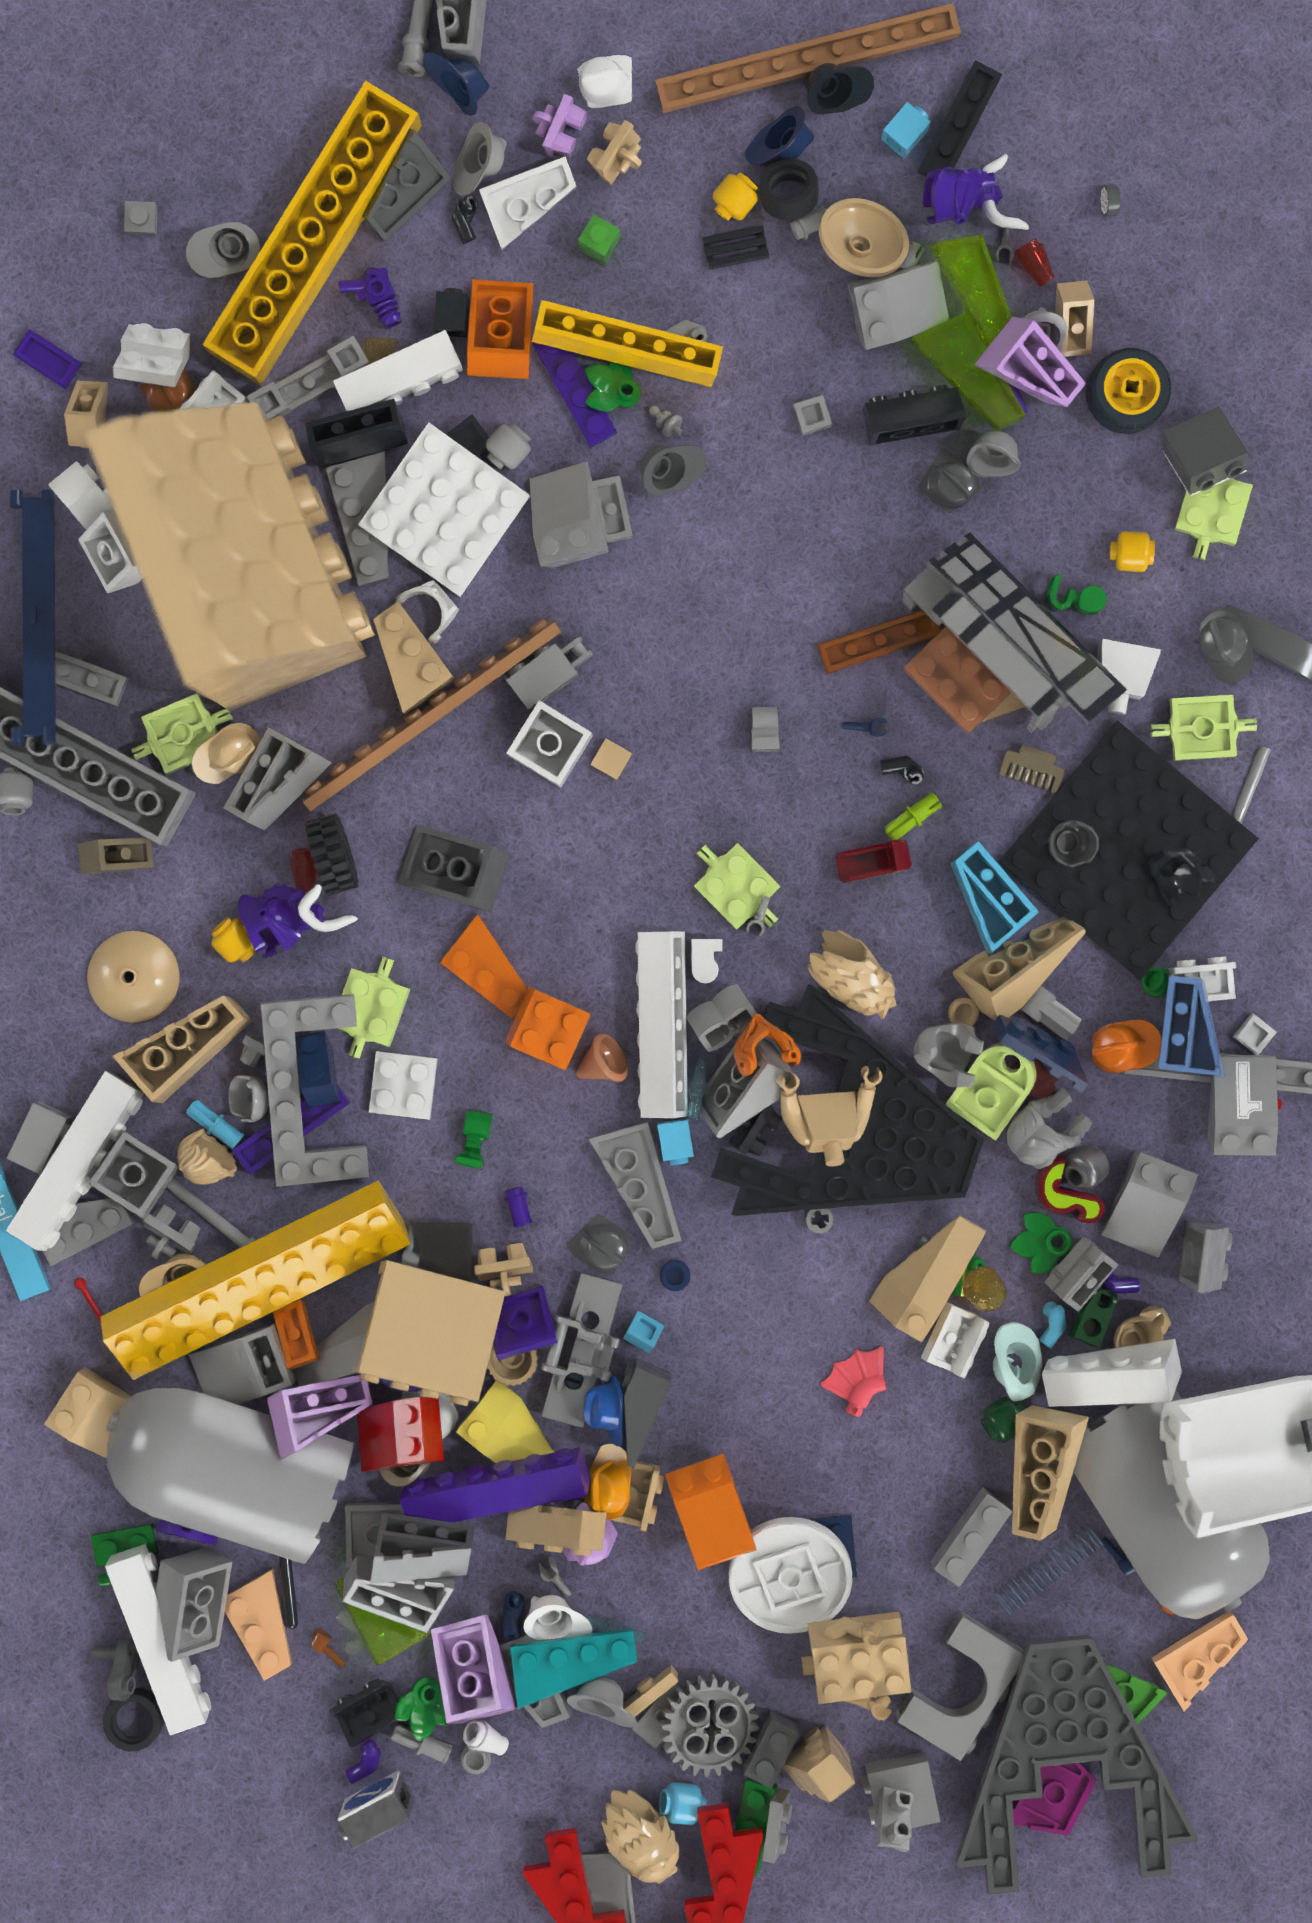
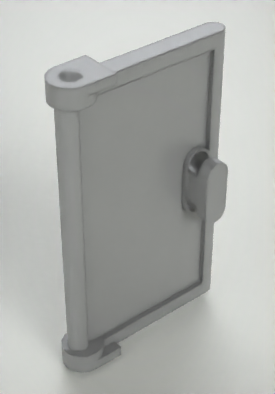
[582,1851,636,1923]

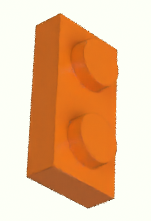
[273,1300,320,1370]

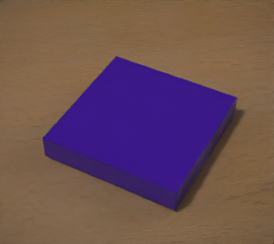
[493,1286,558,1361]

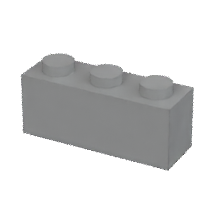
[930,1487,1013,1587]

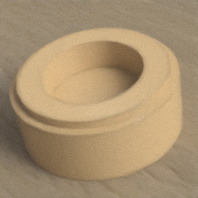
[948,997,979,1026]

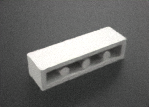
[333,330,463,411]

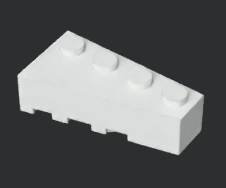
[1042,1339,1182,1407]

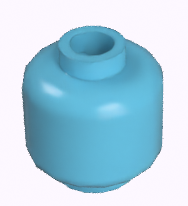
[659,1782,707,1825]

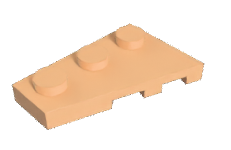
[225,1568,292,1681]
[1151,1611,1248,1712]

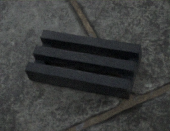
[703,225,769,270]

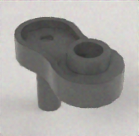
[92,1638,140,1701]

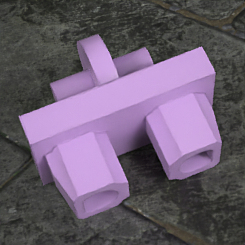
[532,94,587,157]

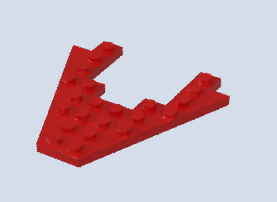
[523,1802,763,1923]

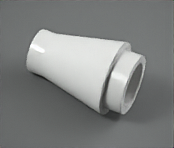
[463,1719,509,1755]

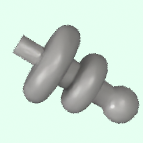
[649,406,683,438]

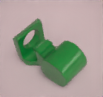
[1045,574,1107,615]
[454,1109,493,1170]

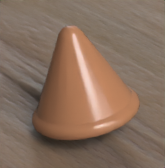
[576,1034,628,1082]

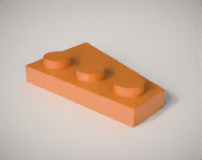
[440,914,528,1019]

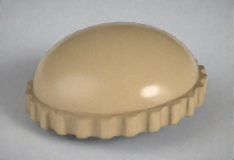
[487,1345,538,1386]

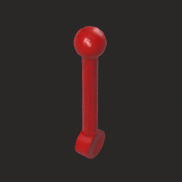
[74,1278,103,1332]

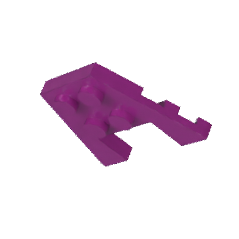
[1013,1763,1097,1835]

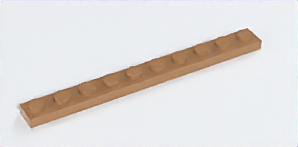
[655,3,961,114]
[301,618,561,812]

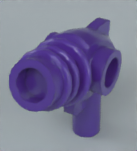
[339,267,402,329]

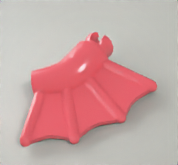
[820,1346,886,1417]

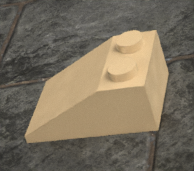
[44,1367,132,1458]

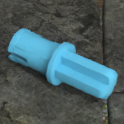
[186,1100,245,1150]

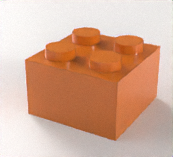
[504,986,591,1071]

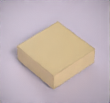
[590,738,632,780]

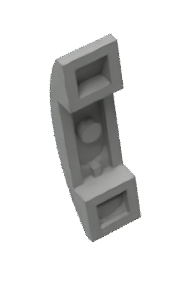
[246,336,369,419]

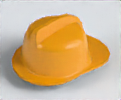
[583,1444,631,1520]

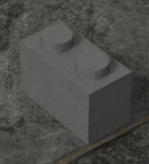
[743,1710,800,1789]

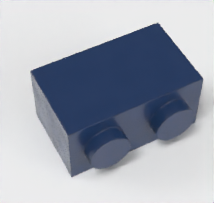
[295,1030,340,1107]

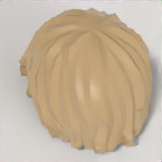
[176,1128,237,1185]

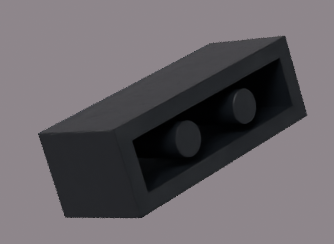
[305,399,408,468]

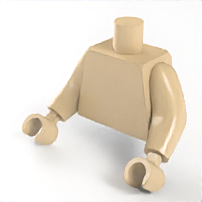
[776,1066,882,1166]

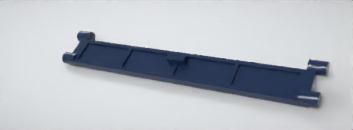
[10,489,56,745]

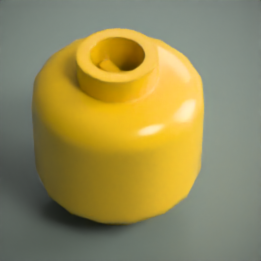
[713,172,758,221]
[1109,531,1155,572]
[211,917,256,963]

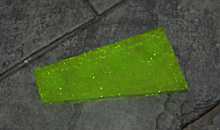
[930,234,1012,348]
[911,312,1026,431]

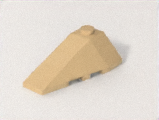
[869,1215,986,1343]

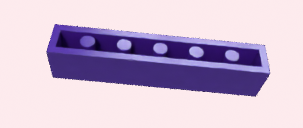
[399,1447,591,1522]

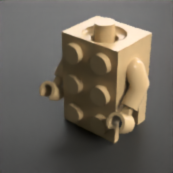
[801,1612,911,1720]

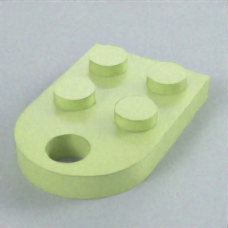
[946,1043,1036,1141]

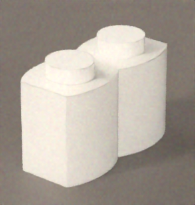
[48,461,114,530]

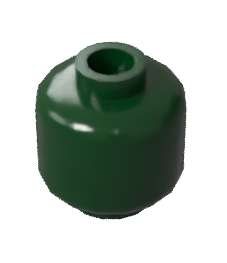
[980,1396,1025,1443]

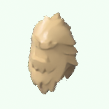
[808,930,897,1019]
[601,1789,679,1884]

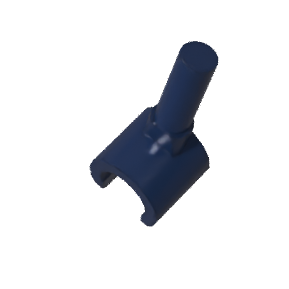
[843,718,887,737]
[1101,1537,1136,1575]

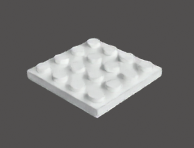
[358,422,530,597]

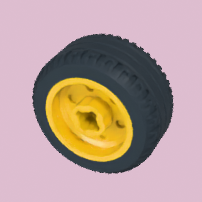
[1086,348,1171,434]

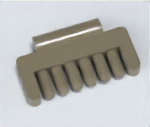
[999,744,1065,793]

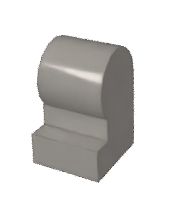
[751,706,780,752]

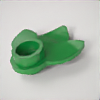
[585,362,641,412]
[1010,1212,1072,1274]
[394,1677,448,1741]

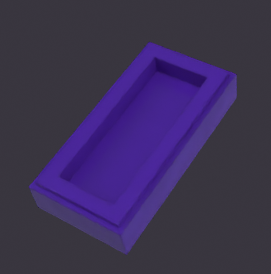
[13,329,82,390]

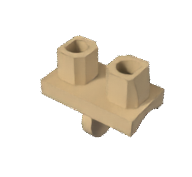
[587,120,642,185]
[474,1243,534,1296]

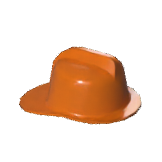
[1092,1020,1162,1073]

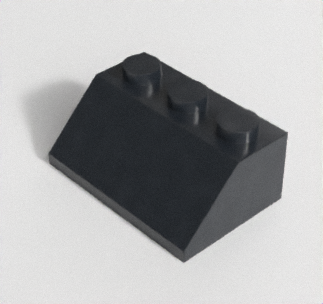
[863,385,967,446]

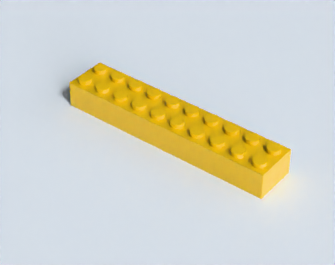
[203,80,422,386]
[100,1180,411,1380]

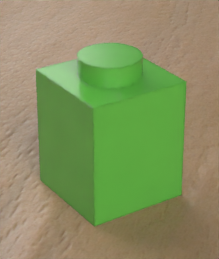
[578,214,621,266]

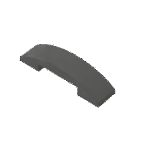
[1225,605,1312,683]

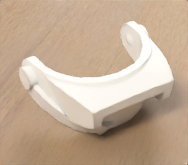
[396,580,459,644]

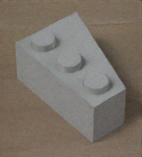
[342,1555,455,1633]

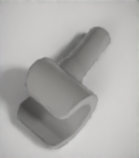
[746,896,770,937]
[402,1225,421,1268]
[538,1556,571,1598]

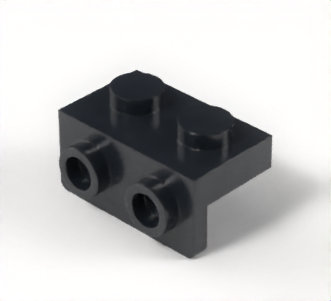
[329,1679,399,1747]

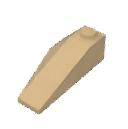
[953,916,1086,1021]

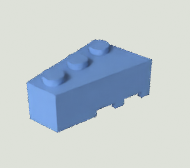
[1159,976,1225,1076]

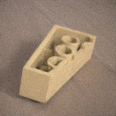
[113,995,253,1103]
[1012,1405,1089,1541]

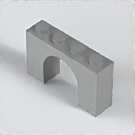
[895,1610,1024,1761]

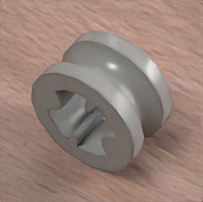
[805,1209,834,1234]

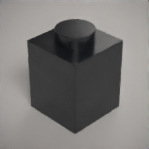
[434,288,469,338]

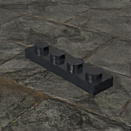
[917,60,1002,177]

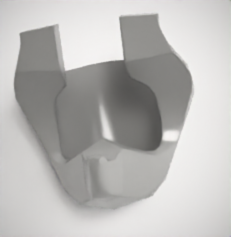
[914,1022,984,1088]

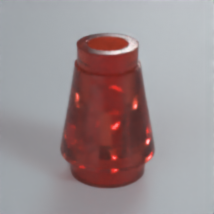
[1015,238,1055,287]
[289,848,317,894]

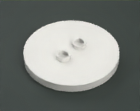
[729,1517,852,1634]

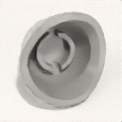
[967,431,1021,477]

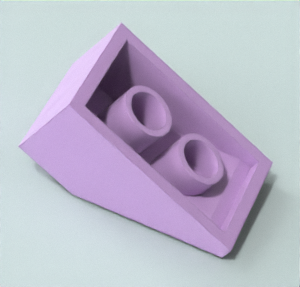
[431,1615,518,1724]

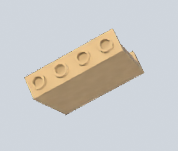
[352,1260,505,1406]

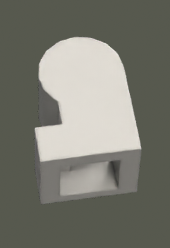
[691,939,722,983]

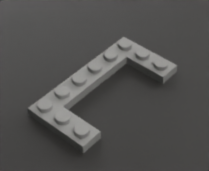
[260,994,369,1187]

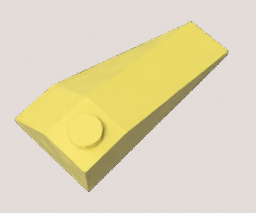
[456,1380,554,1504]

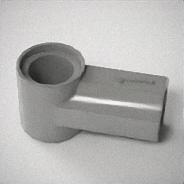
[1019,986,1082,1040]

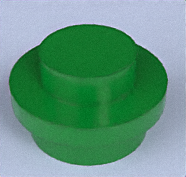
[1141,967,1171,998]

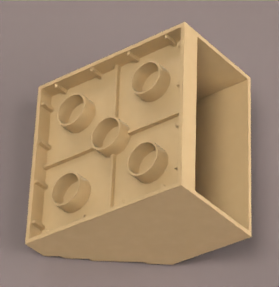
[84,402,375,711]

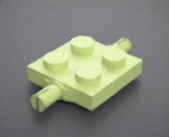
[1175,478,1253,560]
[131,693,233,775]
[1150,695,1257,761]
[694,843,781,930]
[338,956,410,1059]

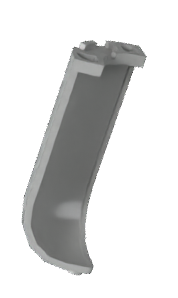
[106,1388,354,1564]
[1073,1390,1270,1619]

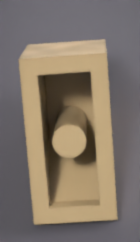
[1056,281,1095,357]
[64,380,108,449]

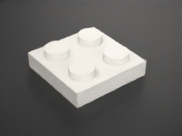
[369,1051,438,1120]

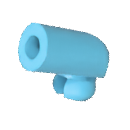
[1039,1301,1067,1349]

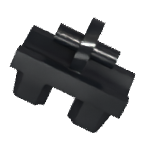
[729,1105,782,1156]

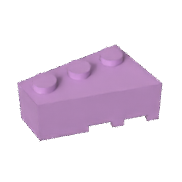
[975,317,1086,407]
[267,1375,373,1459]

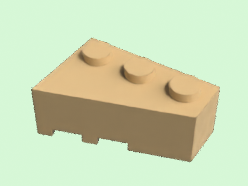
[505,1505,606,1556]
[782,1725,855,1803]

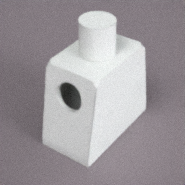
[1097,639,1161,715]

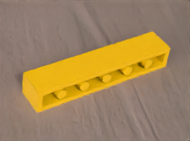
[532,300,723,387]

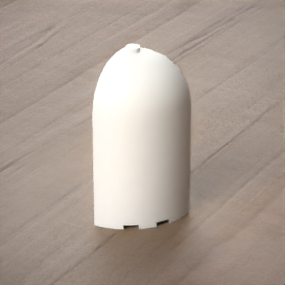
[1160,1375,1312,1538]

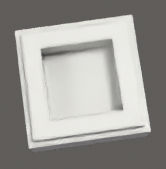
[1232,1013,1277,1055]

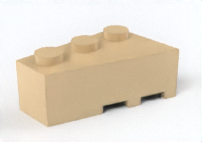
[373,601,455,715]

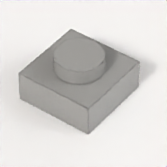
[124,201,158,235]
[793,395,832,436]

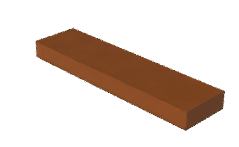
[817,610,942,675]

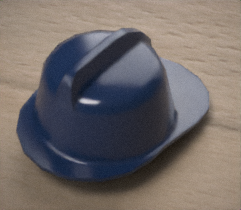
[423,52,489,116]
[746,106,814,165]

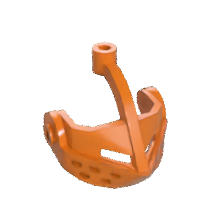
[734,1014,801,1076]

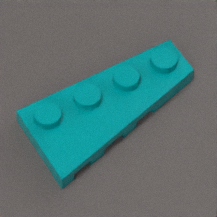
[510,1628,637,1709]

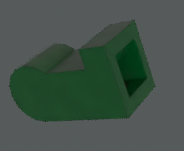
[1068,1287,1117,1348]

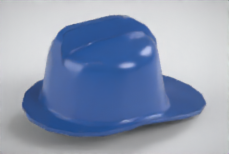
[583,1375,624,1447]

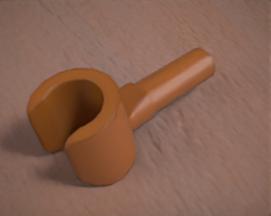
[312,1628,346,1668]

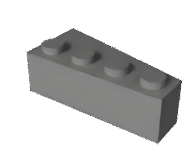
[436,0,486,65]

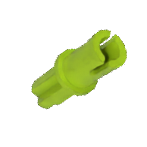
[884,792,942,840]

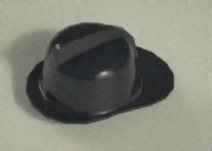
[803,63,874,115]

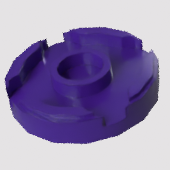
[156,1519,218,1546]

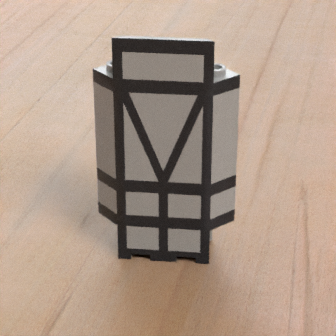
[902,532,1127,733]

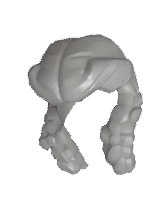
[1007,1088,1093,1169]

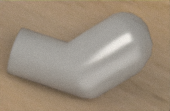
[665,320,708,342]

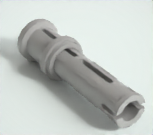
[397,0,433,77]

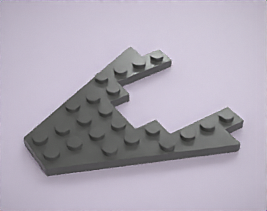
[955,1635,1198,1895]

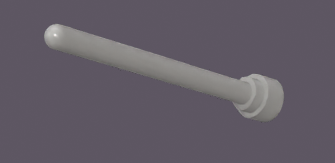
[166,1178,259,1247]

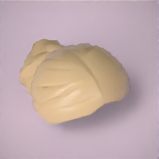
[1113,1306,1171,1348]

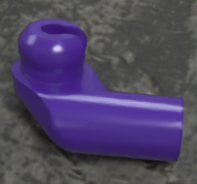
[1102,1271,1140,1294]
[345,1740,381,1784]

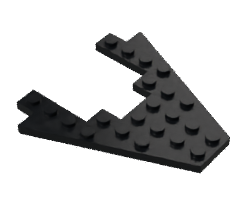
[711,984,984,1216]

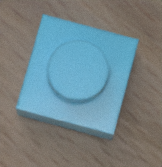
[623,1311,664,1354]

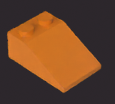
[467,279,534,380]
[665,1454,757,1571]

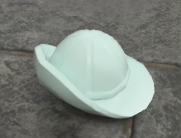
[993,1322,1042,1401]

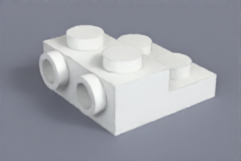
[113,323,190,387]

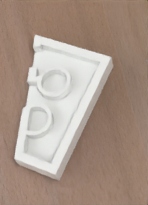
[479,157,576,250]

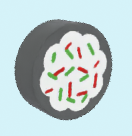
[1100,184,1120,217]

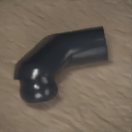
[452,195,478,244]
[880,756,924,785]

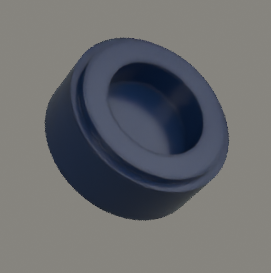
[660,1260,691,1291]

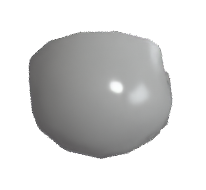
[228,1075,269,1122]

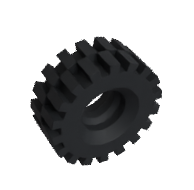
[305,813,359,896]

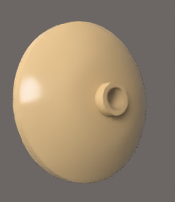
[819,198,909,277]
[87,931,180,1023]

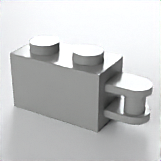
[506,637,593,713]

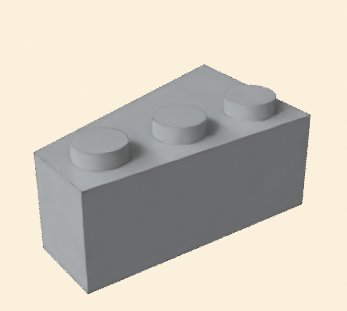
[224,727,332,830]

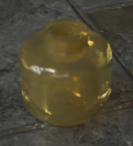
[962,1266,1007,1312]

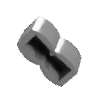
[686,984,757,1052]

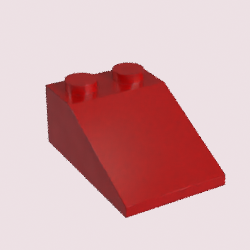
[357,1397,444,1472]

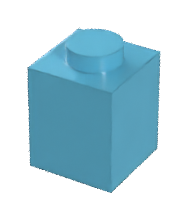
[881,102,931,159]
[657,1118,694,1165]

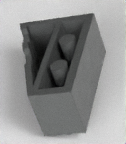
[370,1512,474,1584]

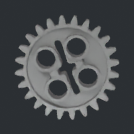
[659,1674,759,1777]

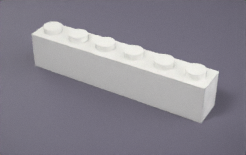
[635,932,688,1118]
[6,1071,144,1251]
[105,1544,211,1735]

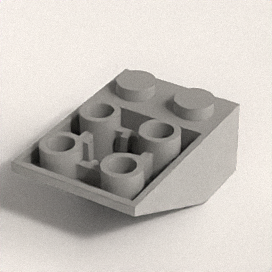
[189,1322,297,1404]

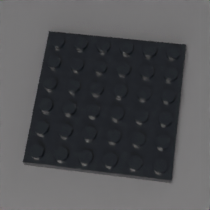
[998,720,1259,980]

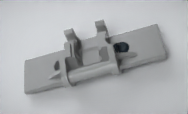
[540,1273,622,1428]

